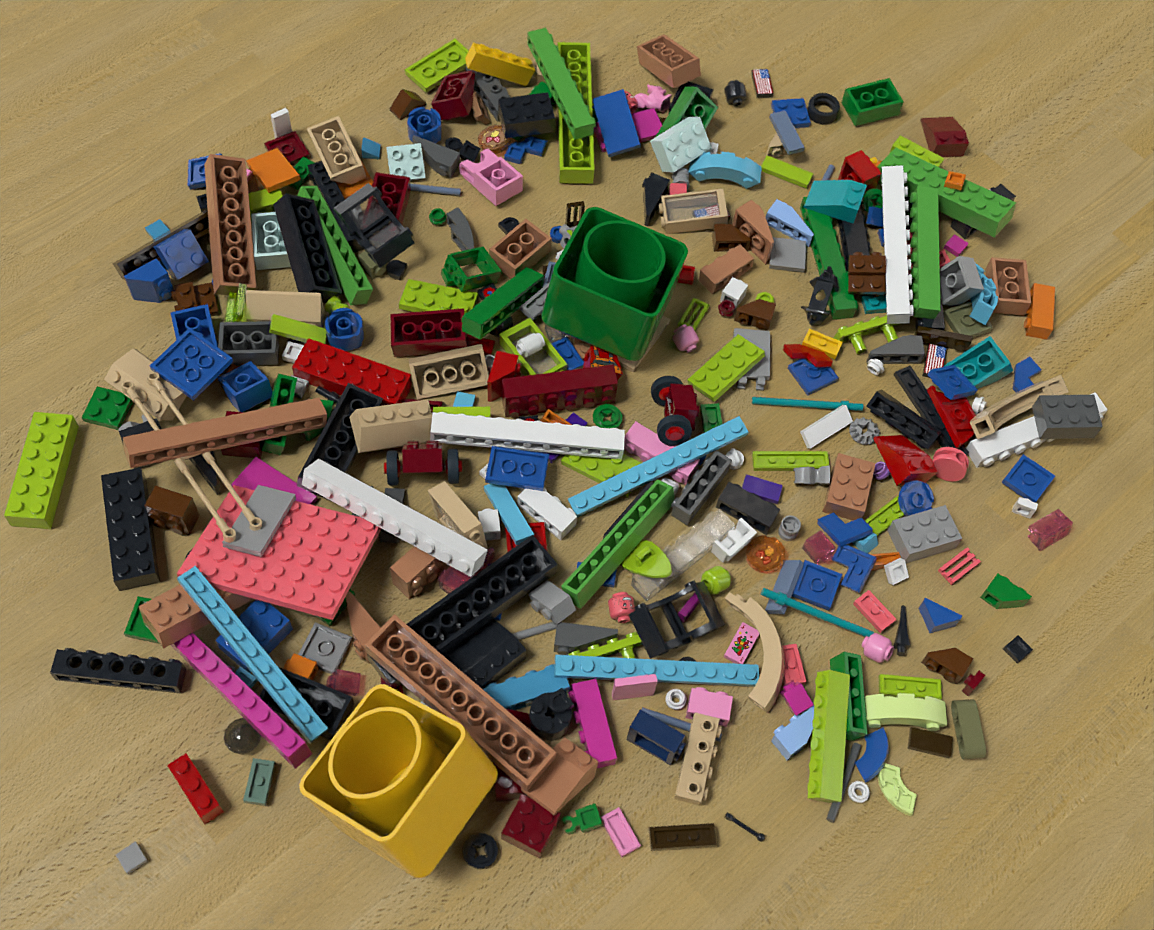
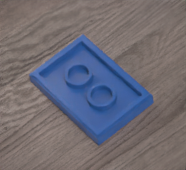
[485,446,549,491]

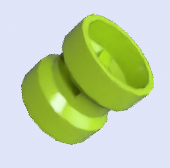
[325,296,350,314]

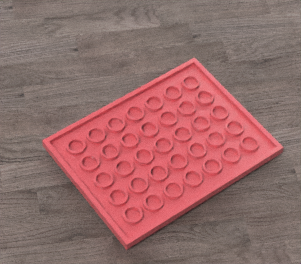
[177,485,382,620]

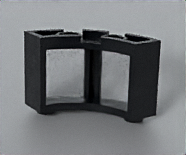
[334,183,415,268]

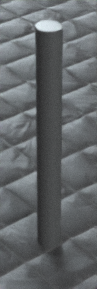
[826,743,861,823]

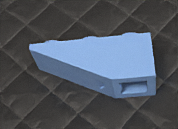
[771,701,814,761]

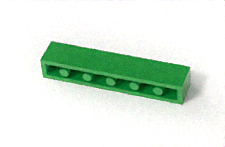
[462,267,544,340]

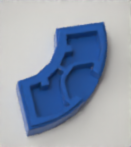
[855,728,889,783]

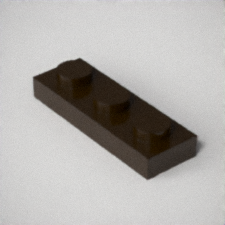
[914,326,972,351]
[649,823,717,851]

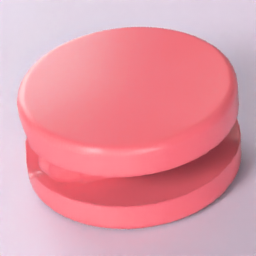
[932,447,969,482]

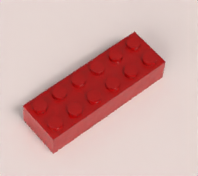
[292,338,412,406]

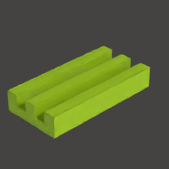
[677,298,710,331]

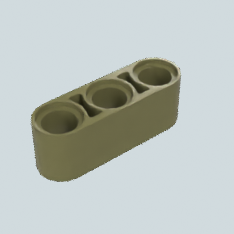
[951,699,986,759]

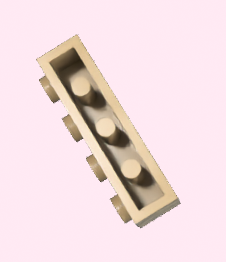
[674,712,722,805]

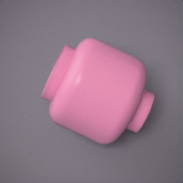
[672,324,699,353]
[862,633,894,663]

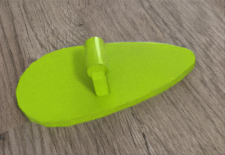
[621,540,672,578]

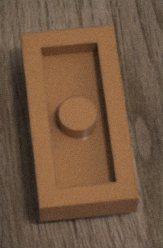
[472,91,491,125]

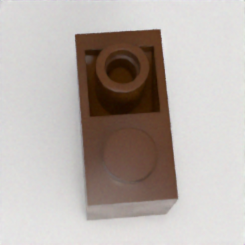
[734,299,776,331]
[921,648,974,684]

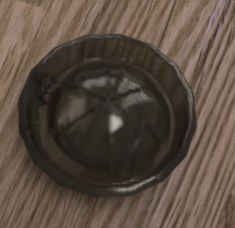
[224,718,261,754]

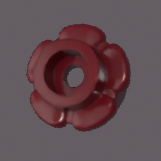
[718,300,736,317]

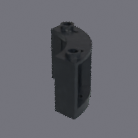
[629,580,725,659]

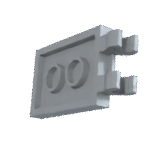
[733,328,770,391]

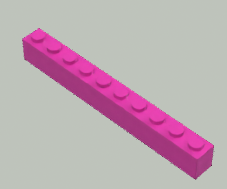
[171,633,312,769]

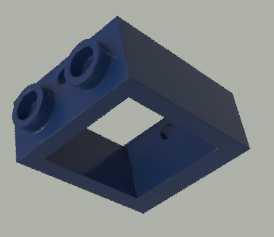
[626,709,685,765]

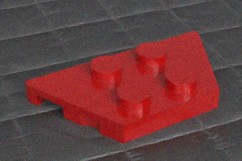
[927,386,976,448]

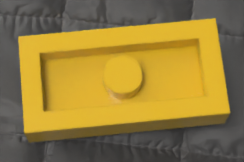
[802,329,843,359]

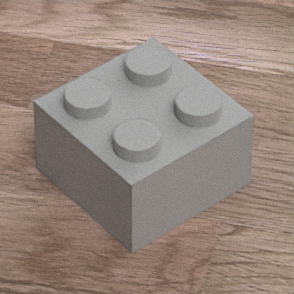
[940,256,984,306]

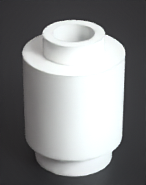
[516,333,545,357]

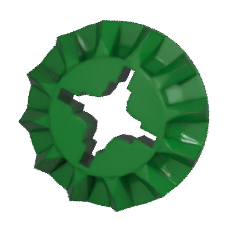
[862,188,883,213]
[593,404,622,429]

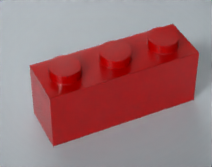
[167,753,224,824]

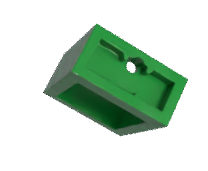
[444,246,502,292]

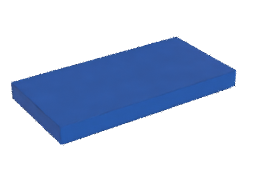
[592,89,641,157]

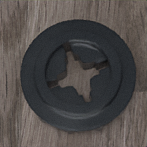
[463,833,498,869]

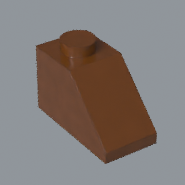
[712,223,751,252]

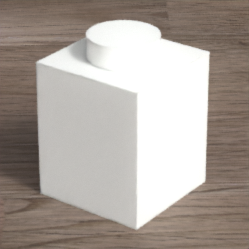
[720,277,748,309]
[478,509,500,541]

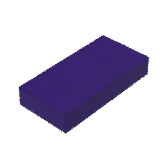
[742,474,783,504]

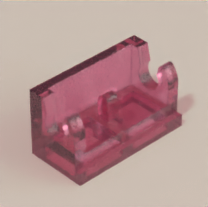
[1028,509,1073,551]

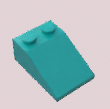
[804,180,867,223]
[944,336,1013,389]

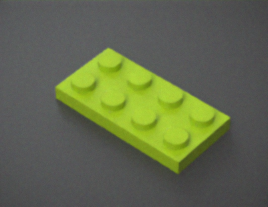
[405,39,469,93]
[399,279,478,313]
[687,334,765,402]
[561,454,641,498]

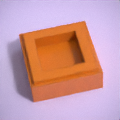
[944,171,966,190]

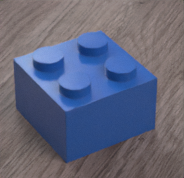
[154,229,209,280]

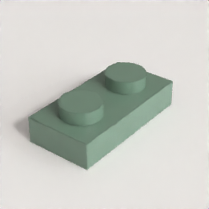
[243,758,276,806]

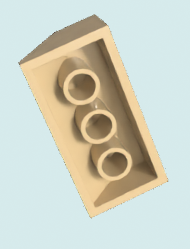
[307,116,367,184]
[246,290,325,328]
[409,344,489,400]
[104,349,186,421]
[349,399,432,453]

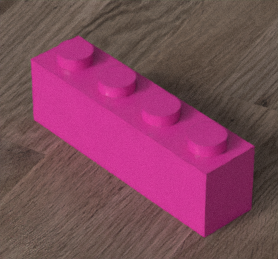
[568,679,617,769]

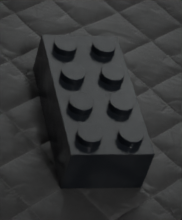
[259,667,354,740]

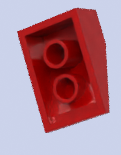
[873,435,938,486]

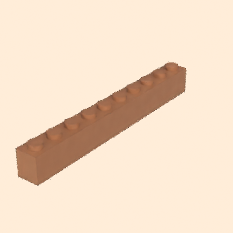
[123,397,327,468]

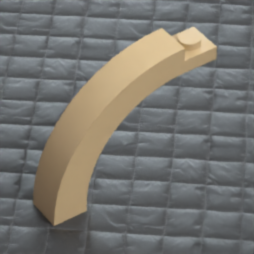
[970,375,1069,439]
[725,592,785,713]

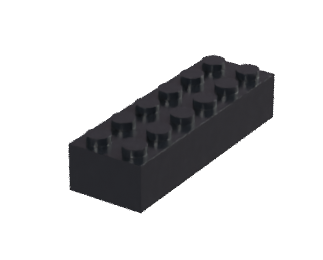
[273,193,342,303]
[297,383,383,501]
[101,467,160,591]

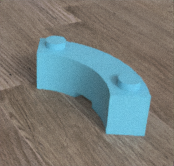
[689,151,762,189]
[970,263,998,325]

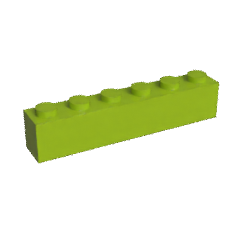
[807,670,850,803]

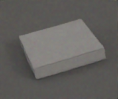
[769,237,806,272]
[298,622,353,676]

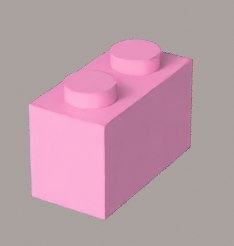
[685,687,733,727]

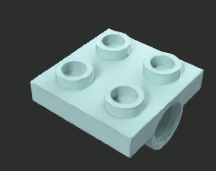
[386,143,425,180]

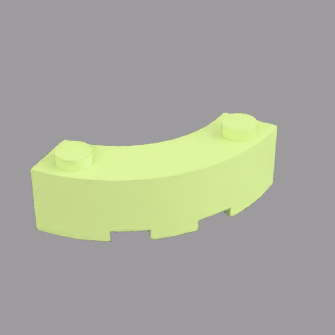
[864,693,947,731]

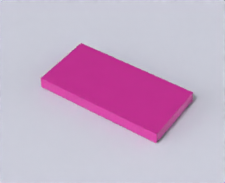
[593,108,662,152]
[231,457,318,505]

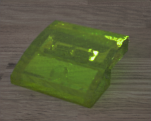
[224,283,247,322]

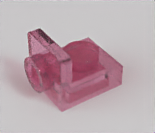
[326,669,361,696]

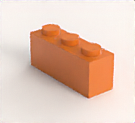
[1024,283,1055,340]

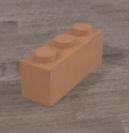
[698,245,754,295]

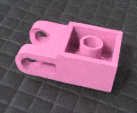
[459,149,523,206]

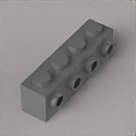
[466,66,510,122]
[671,450,732,525]

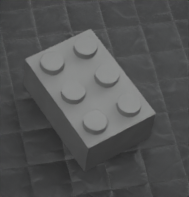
[887,505,962,563]

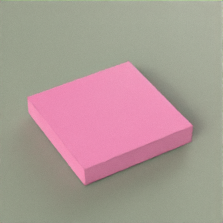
[612,674,657,700]

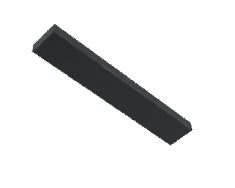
[894,365,969,455]

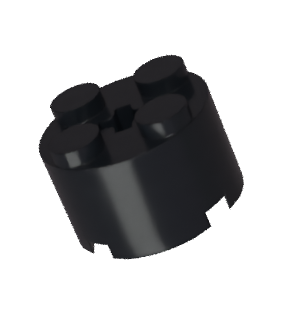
[529,692,572,741]

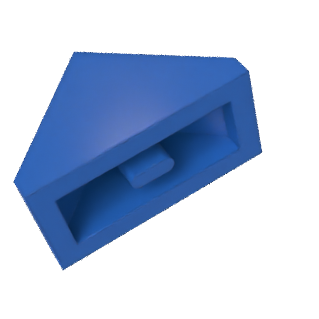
[918,598,962,633]

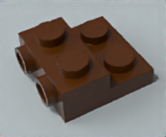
[848,252,886,294]
[171,282,219,317]

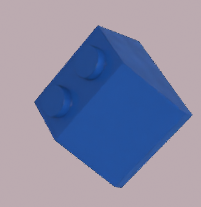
[124,258,174,303]
[218,361,272,412]

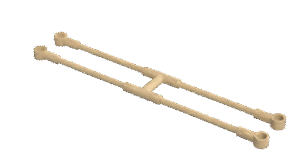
[122,372,262,543]

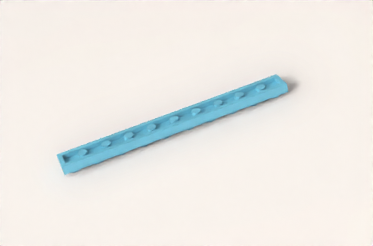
[568,416,749,517]
[177,566,328,744]
[554,655,759,687]

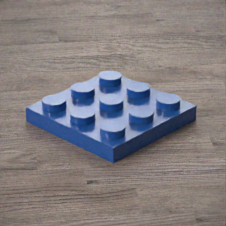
[150,328,233,401]

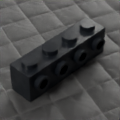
[866,389,943,449]

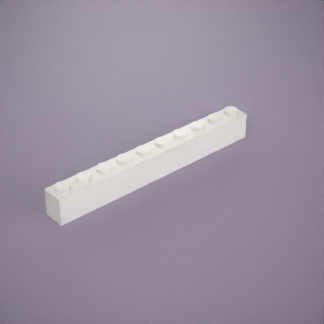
[882,166,913,324]
[430,412,625,459]
[302,459,487,577]

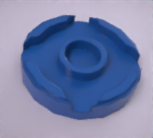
[898,480,934,516]

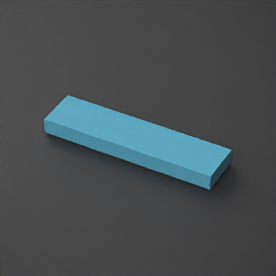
[484,483,534,545]

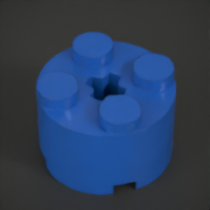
[407,107,442,143]
[325,308,364,351]

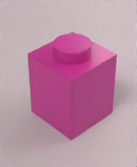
[780,681,814,715]

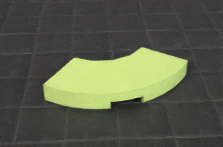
[877,763,917,816]

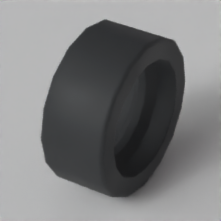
[807,93,840,124]

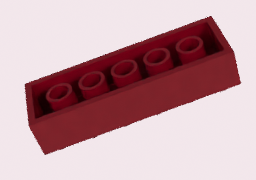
[502,364,618,418]

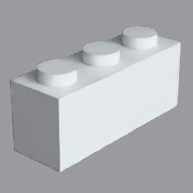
[517,487,577,540]

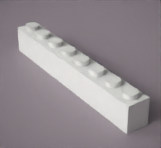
[966,392,1107,468]

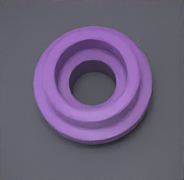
[873,462,890,480]

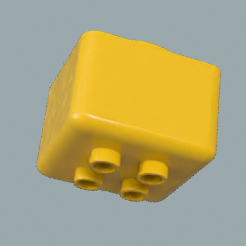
[299,684,497,878]

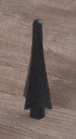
[893,605,910,656]

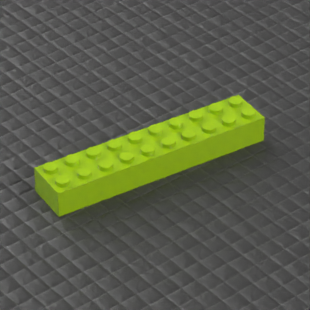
[557,42,594,183]

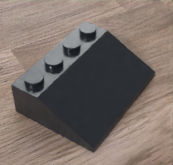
[443,619,527,689]

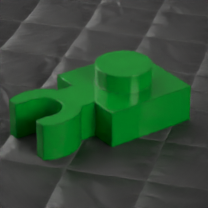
[562,803,603,834]

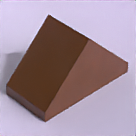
[390,89,426,120]

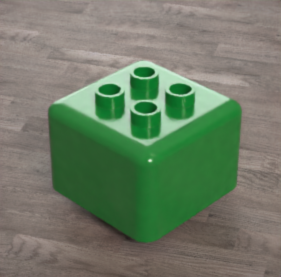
[541,207,688,361]

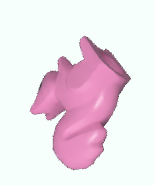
[634,85,672,113]

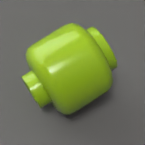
[701,566,731,595]

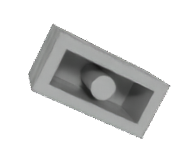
[529,580,576,624]

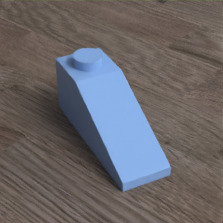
[766,199,814,247]

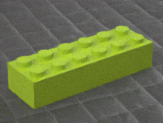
[4,412,79,530]

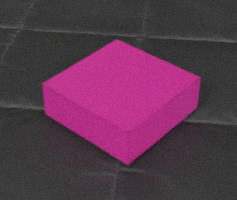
[944,234,969,257]

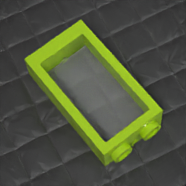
[499,318,567,376]

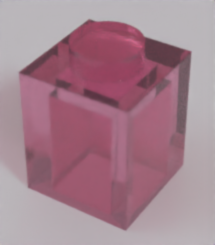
[802,530,836,565]

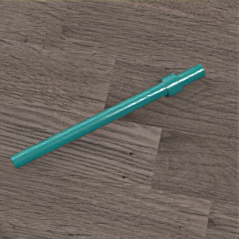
[752,397,863,411]
[761,588,874,637]

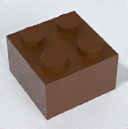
[145,486,200,535]

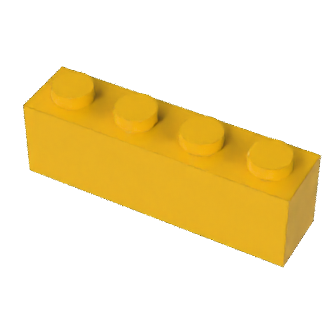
[465,43,535,86]

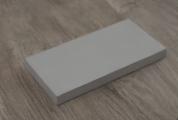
[222,485,296,557]

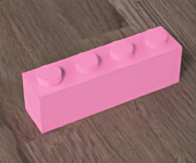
[624,421,700,485]

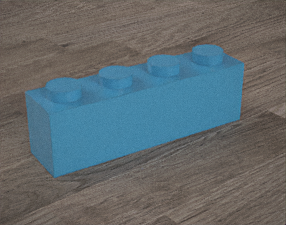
[483,664,570,711]

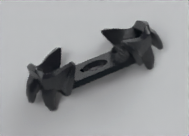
[801,266,839,326]

